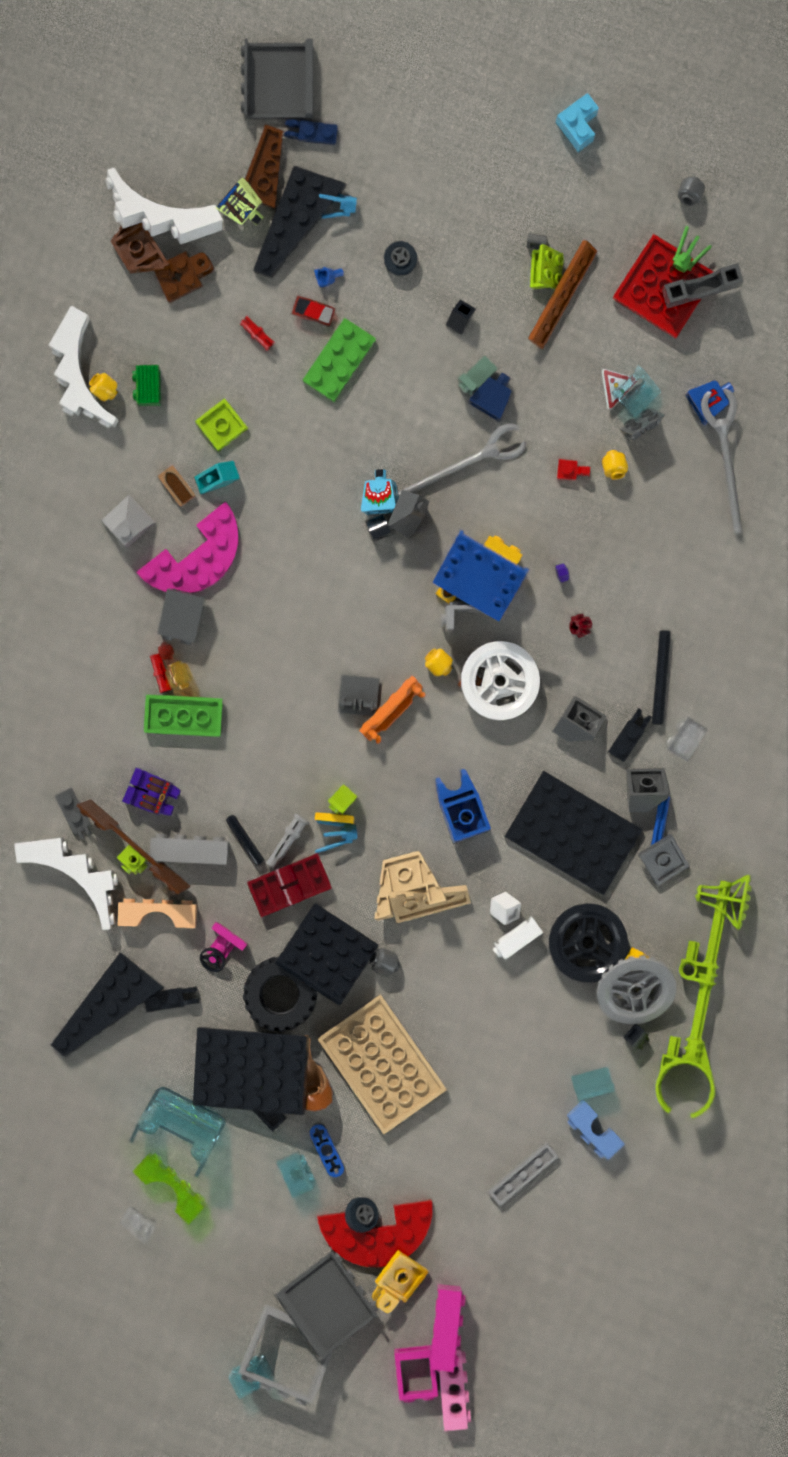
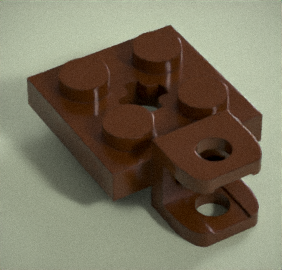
[154,251,214,303]

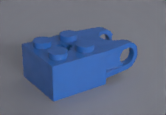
[435,769,491,844]

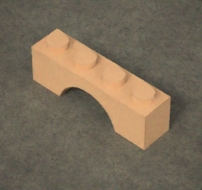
[118,898,197,928]

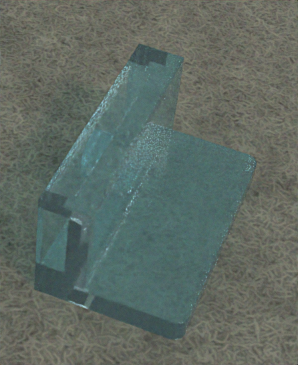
[571,1067,615,1101]

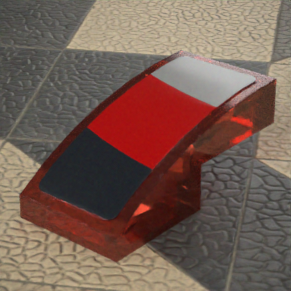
[291,296,335,327]

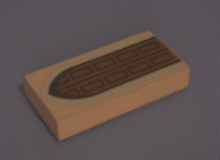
[158,465,196,507]

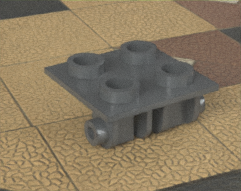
[620,408,665,441]
[338,675,380,716]

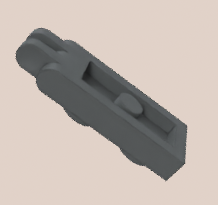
[54,787,92,840]

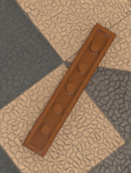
[528,240,597,349]

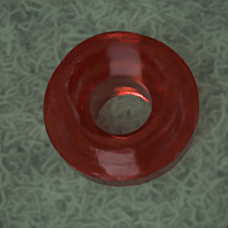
[158,642,174,660]

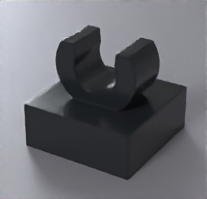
[623,1024,650,1050]

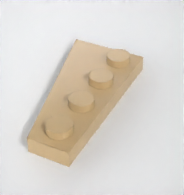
[388,885,471,923]

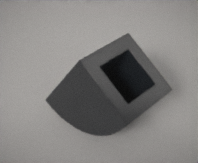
[446,299,476,335]
[365,514,391,542]

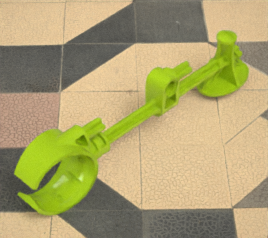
[655,874,752,1118]

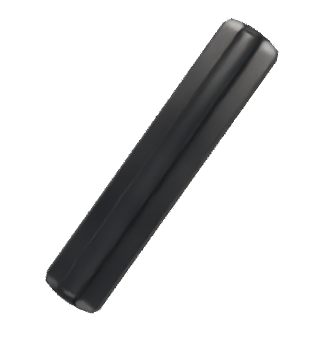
[226,815,264,866]

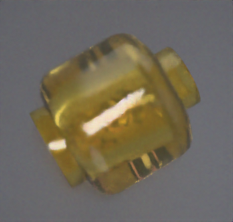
[165,660,193,690]

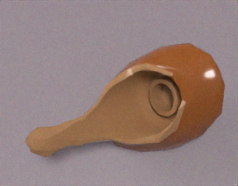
[305,1035,333,1111]

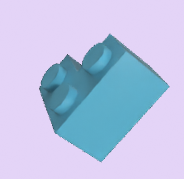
[556,93,599,152]

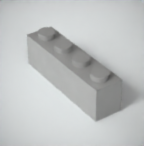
[150,834,229,865]

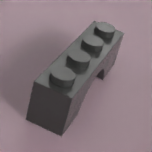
[662,263,744,309]

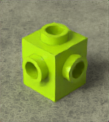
[117,845,148,875]

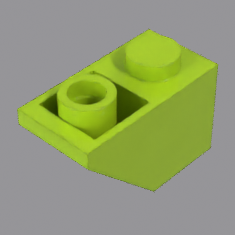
[328,784,358,814]

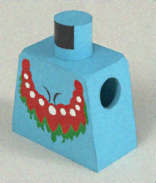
[361,469,399,515]

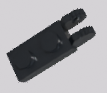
[608,708,652,763]
[145,986,200,1013]

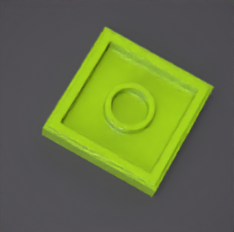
[195,398,248,452]

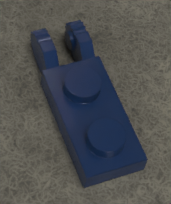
[283,119,338,145]

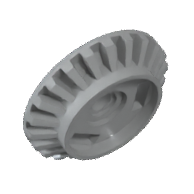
[596,956,676,1024]

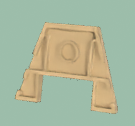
[374,851,448,921]

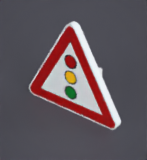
[602,369,638,410]

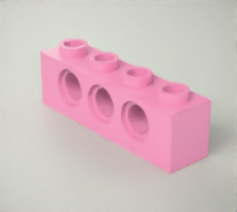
[439,1345,471,1431]

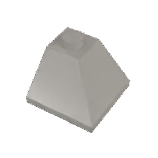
[101,495,155,549]

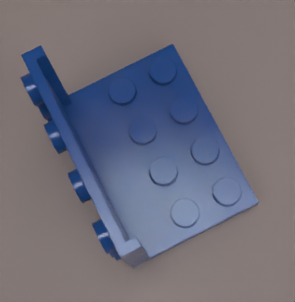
[432,530,529,622]

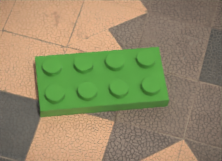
[302,318,376,402]
[144,694,223,737]

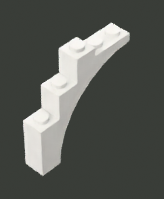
[105,168,223,245]
[49,306,119,428]
[15,838,118,930]

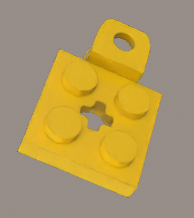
[372,1250,429,1313]

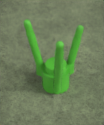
[673,226,712,273]

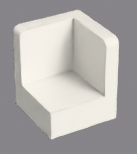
[490,892,521,925]

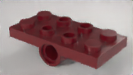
[247,853,332,918]

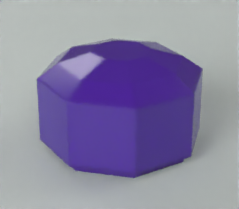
[555,563,570,583]

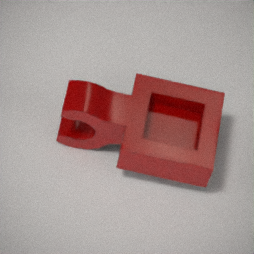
[557,459,591,481]

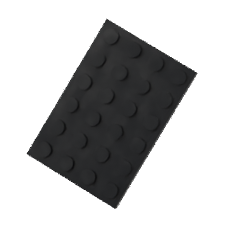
[504,771,643,896]
[193,1027,309,1115]

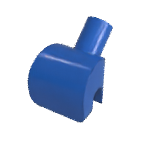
[314,267,344,288]

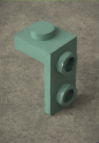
[458,356,497,396]

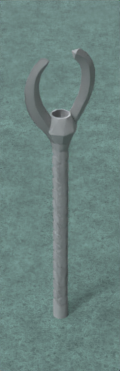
[701,389,742,534]
[398,423,527,496]

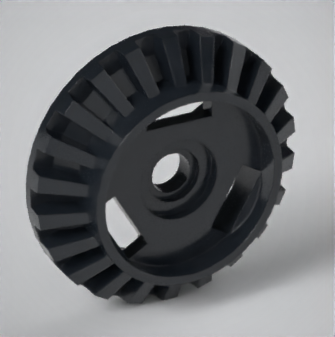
[549,903,628,983]

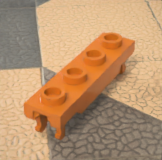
[359,676,426,744]

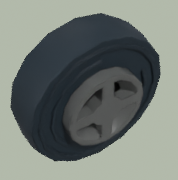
[384,241,418,276]
[345,1197,378,1232]

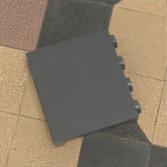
[241,39,314,120]
[274,1251,378,1360]

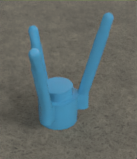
[319,194,357,219]
[315,821,357,853]

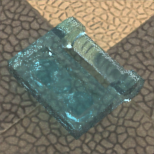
[612,366,661,418]

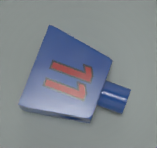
[685,380,735,425]

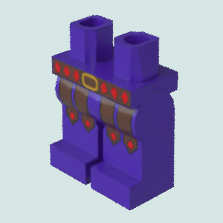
[122,767,181,816]

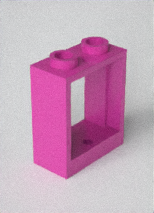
[394,1345,438,1403]

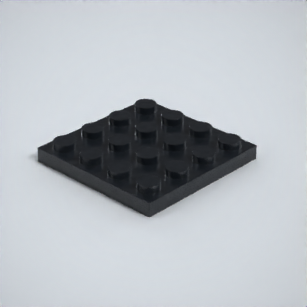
[275,903,379,1006]

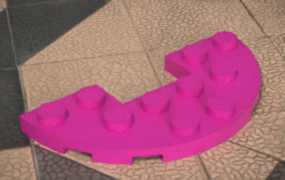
[136,501,239,593]

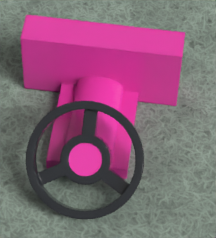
[200,922,248,972]

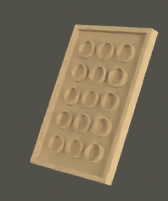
[317,994,447,1134]

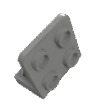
[441,602,481,632]

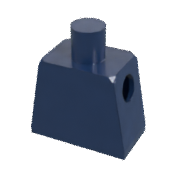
[469,373,512,422]

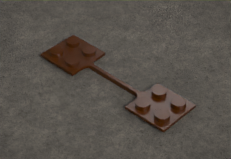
[76,799,191,894]

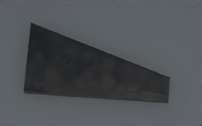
[253,165,347,278]
[51,952,166,1057]

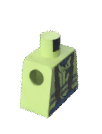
[216,177,264,226]

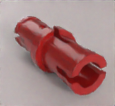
[239,316,275,351]
[149,653,172,693]

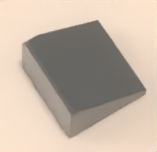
[526,233,547,249]

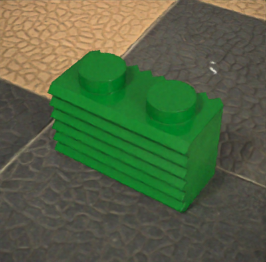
[132,364,161,406]

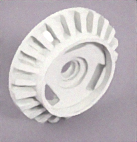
[461,641,540,720]

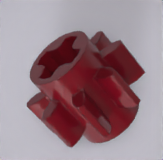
[569,613,593,638]

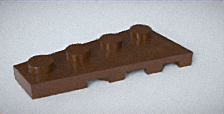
[245,124,283,209]

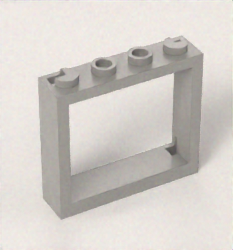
[238,1305,332,1406]

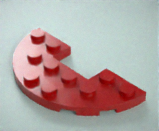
[317,1199,432,1267]

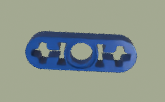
[310,1123,344,1177]

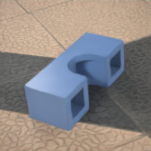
[567,1099,625,1160]

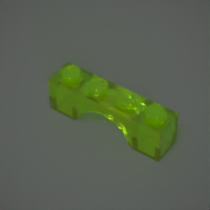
[132,1152,206,1225]

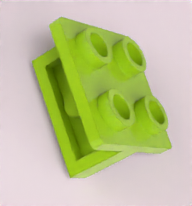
[530,244,564,290]

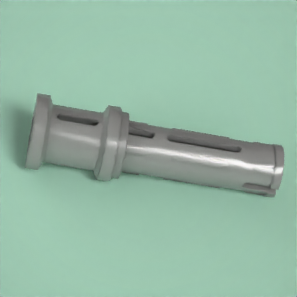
[266,813,310,869]

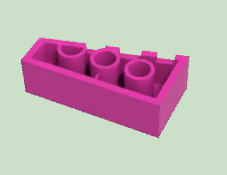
[429,1284,465,1372]

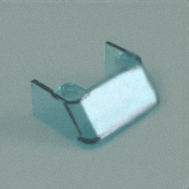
[129,1087,225,1178]

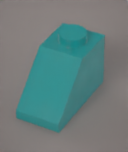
[194,461,240,495]

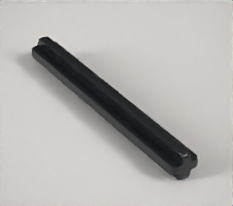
[652,630,671,725]

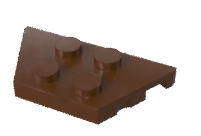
[110,222,171,274]

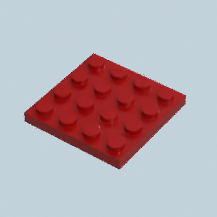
[612,234,714,339]

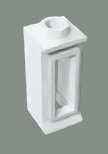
[493,916,543,960]

